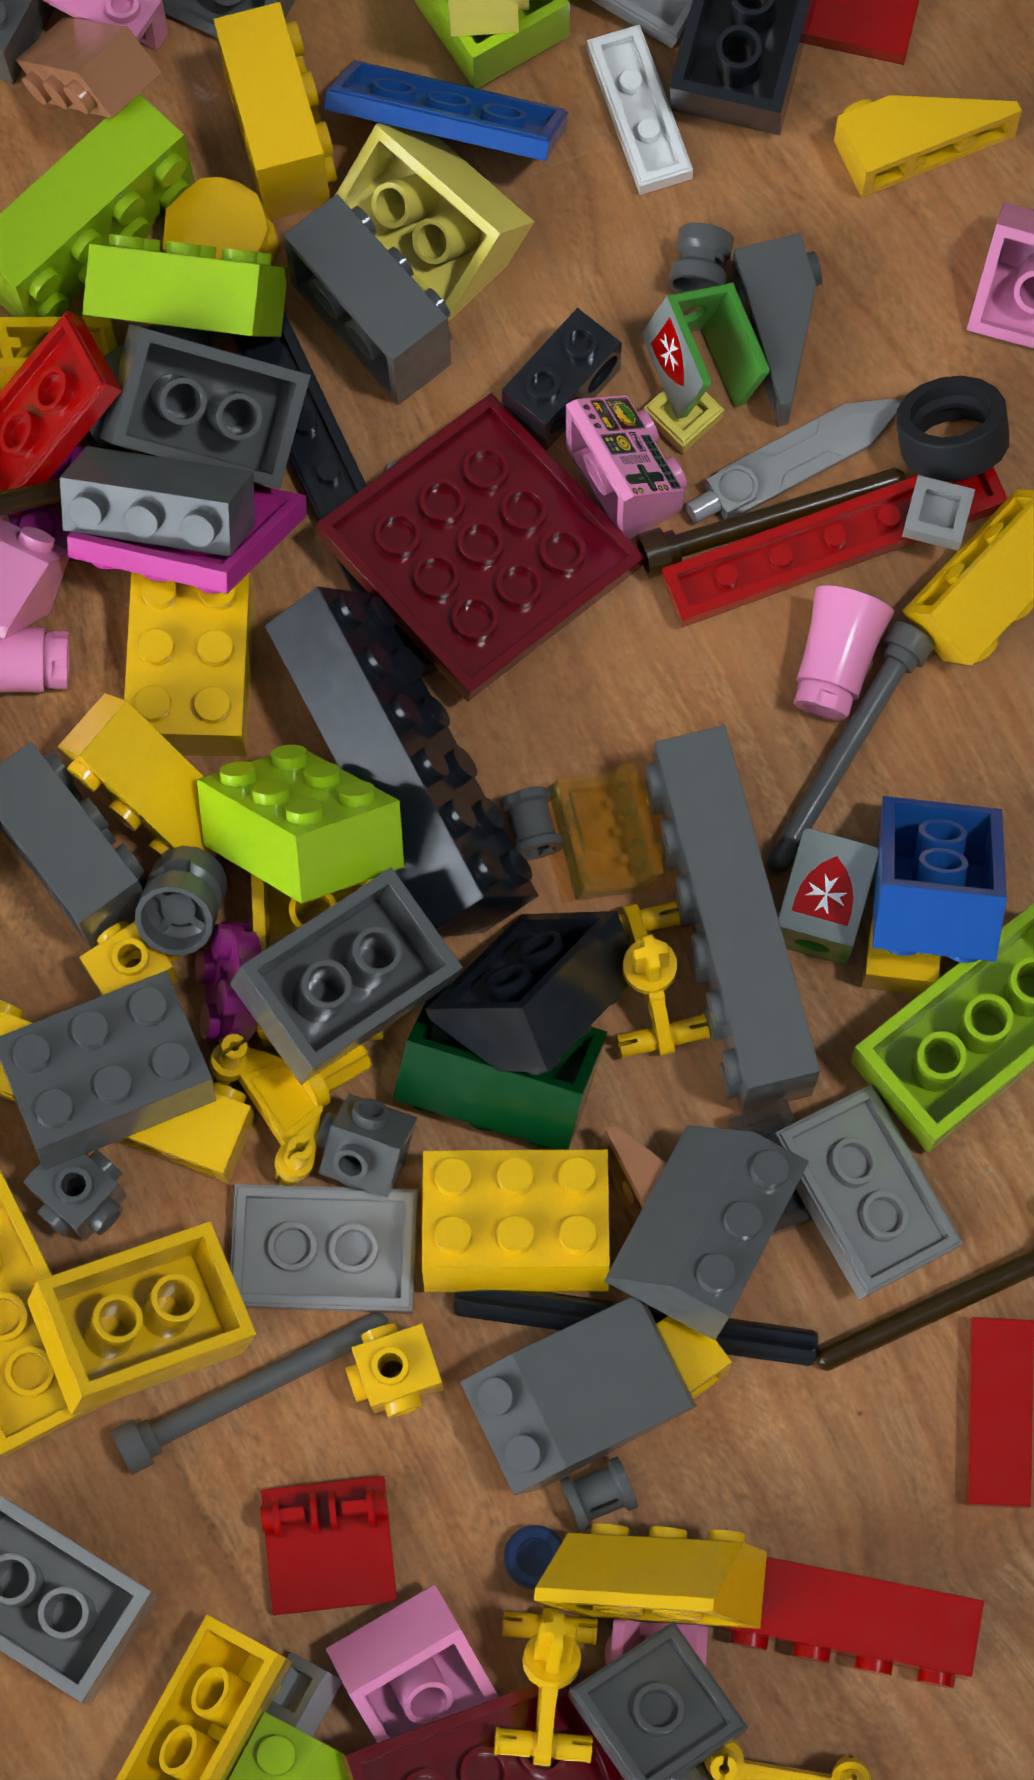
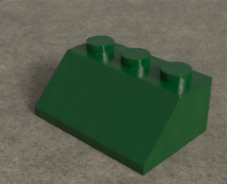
[393,983,608,1150]

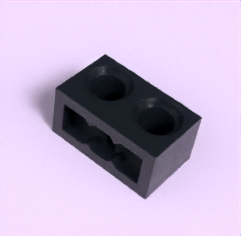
[502,307,622,451]

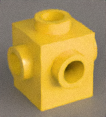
[79,921,180,995]
[345,1323,444,1418]

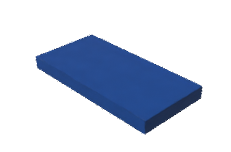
[324,60,568,161]

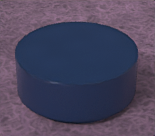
[504,1525,563,1590]

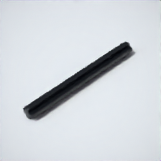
[453,1290,819,1366]

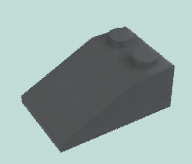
[460,1296,697,1496]

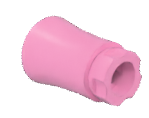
[793,585,894,721]
[0,627,70,693]

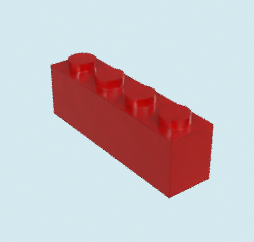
[718,1557,984,1689]

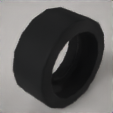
[896,376,1009,481]

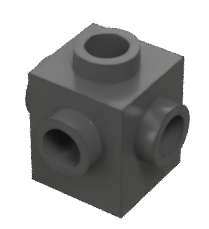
[316,1093,418,1198]
[23,1149,127,1241]

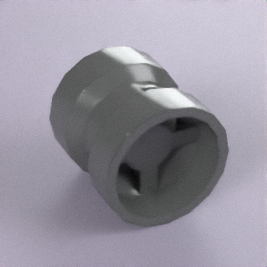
[668,223,734,293]

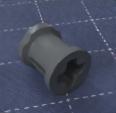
[499,786,565,861]
[559,1456,638,1532]

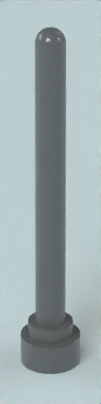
[767,621,935,872]
[111,1313,389,1475]

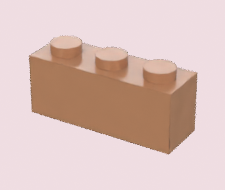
[16,16,162,118]

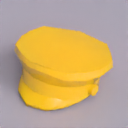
[162,177,280,262]

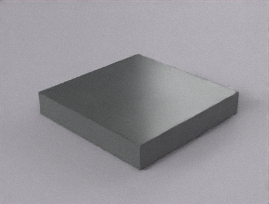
[567,1621,748,1780]

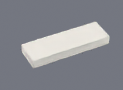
[586,24,694,195]

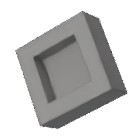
[902,475,975,551]
[266,1652,342,1737]

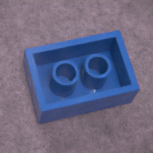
[873,796,1007,963]

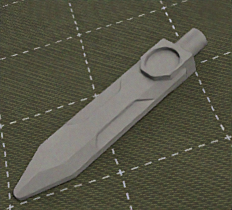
[685,399,900,524]

